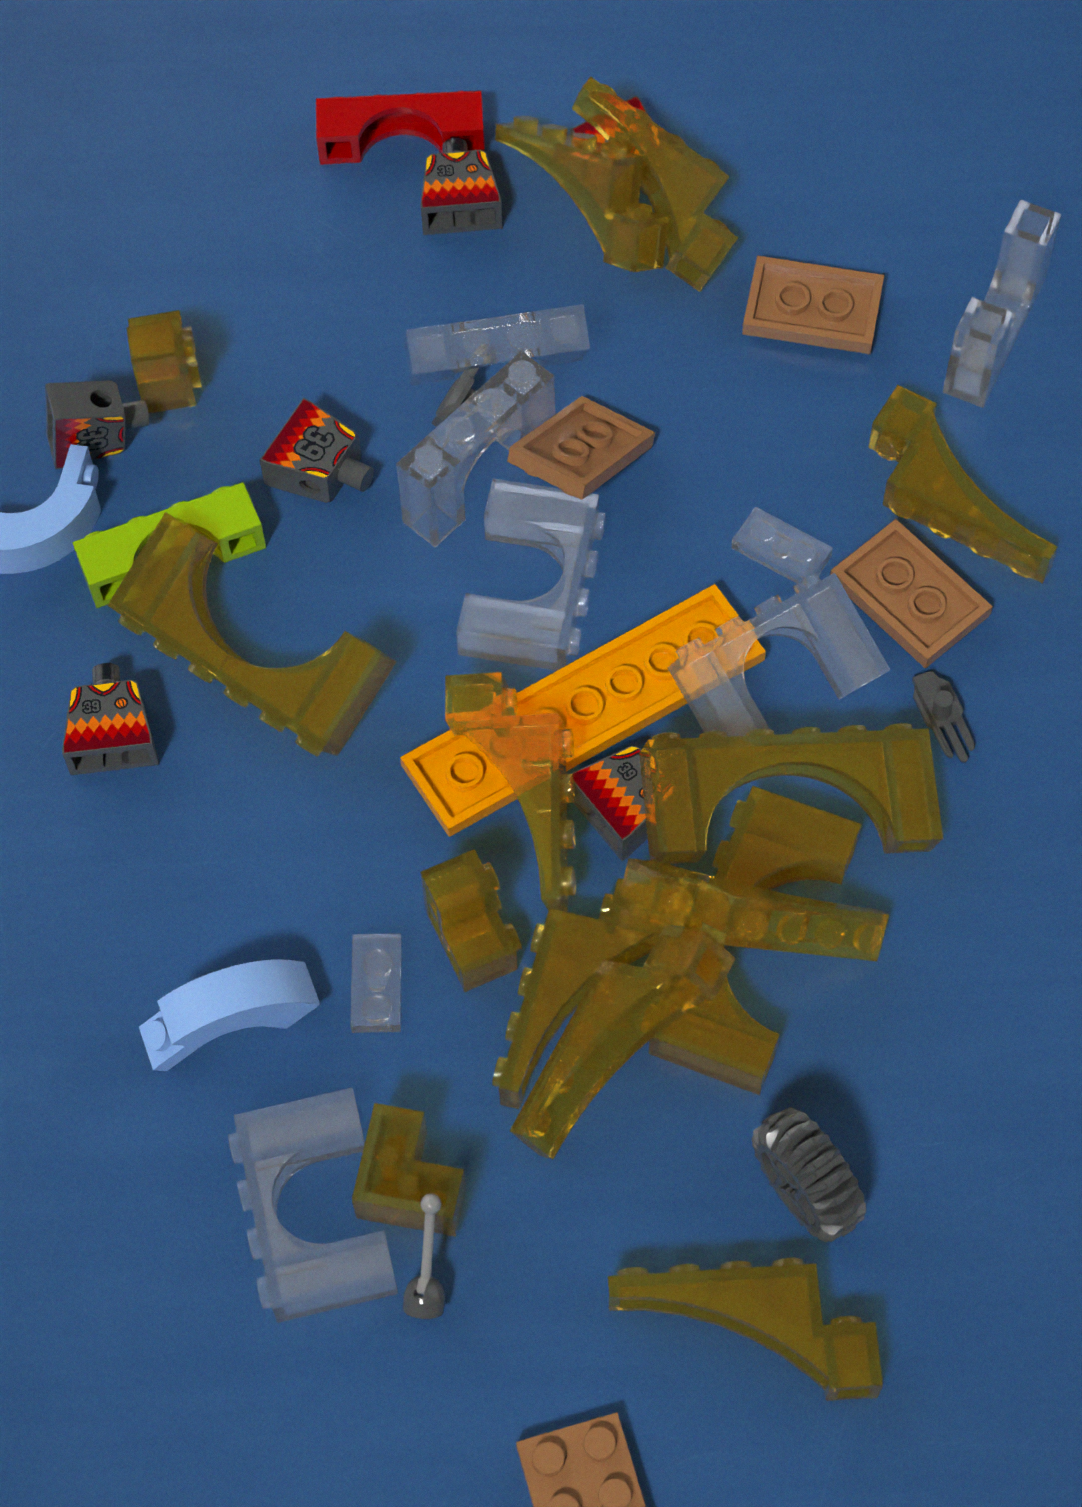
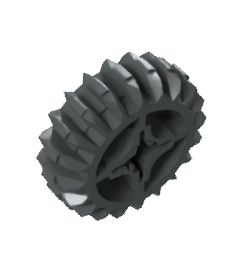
[752,1107,866,1242]

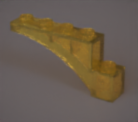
[572,76,738,292]
[495,116,669,272]
[868,385,1058,583]
[445,672,576,912]
[617,858,889,961]
[492,878,675,1109]
[509,925,736,1159]
[608,1258,883,1401]

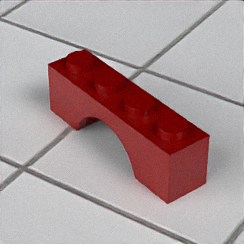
[316,91,485,165]

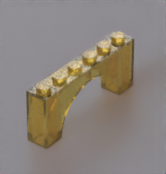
[108,512,397,757]
[639,723,943,865]
[643,786,862,1095]

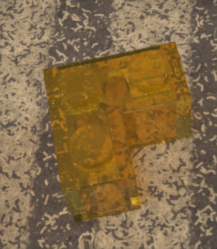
[126,310,202,414]
[420,849,522,992]
[352,1103,466,1237]

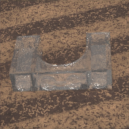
[942,200,1062,408]
[404,304,590,386]
[396,351,555,547]
[456,478,606,671]
[668,573,891,765]
[228,1087,398,1323]

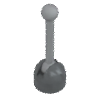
[403,1193,445,1319]

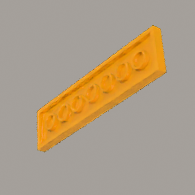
[400,584,766,837]

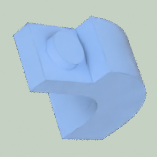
[0,444,101,574]
[139,959,320,1071]

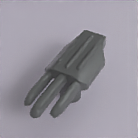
[431,348,488,428]
[912,670,975,763]

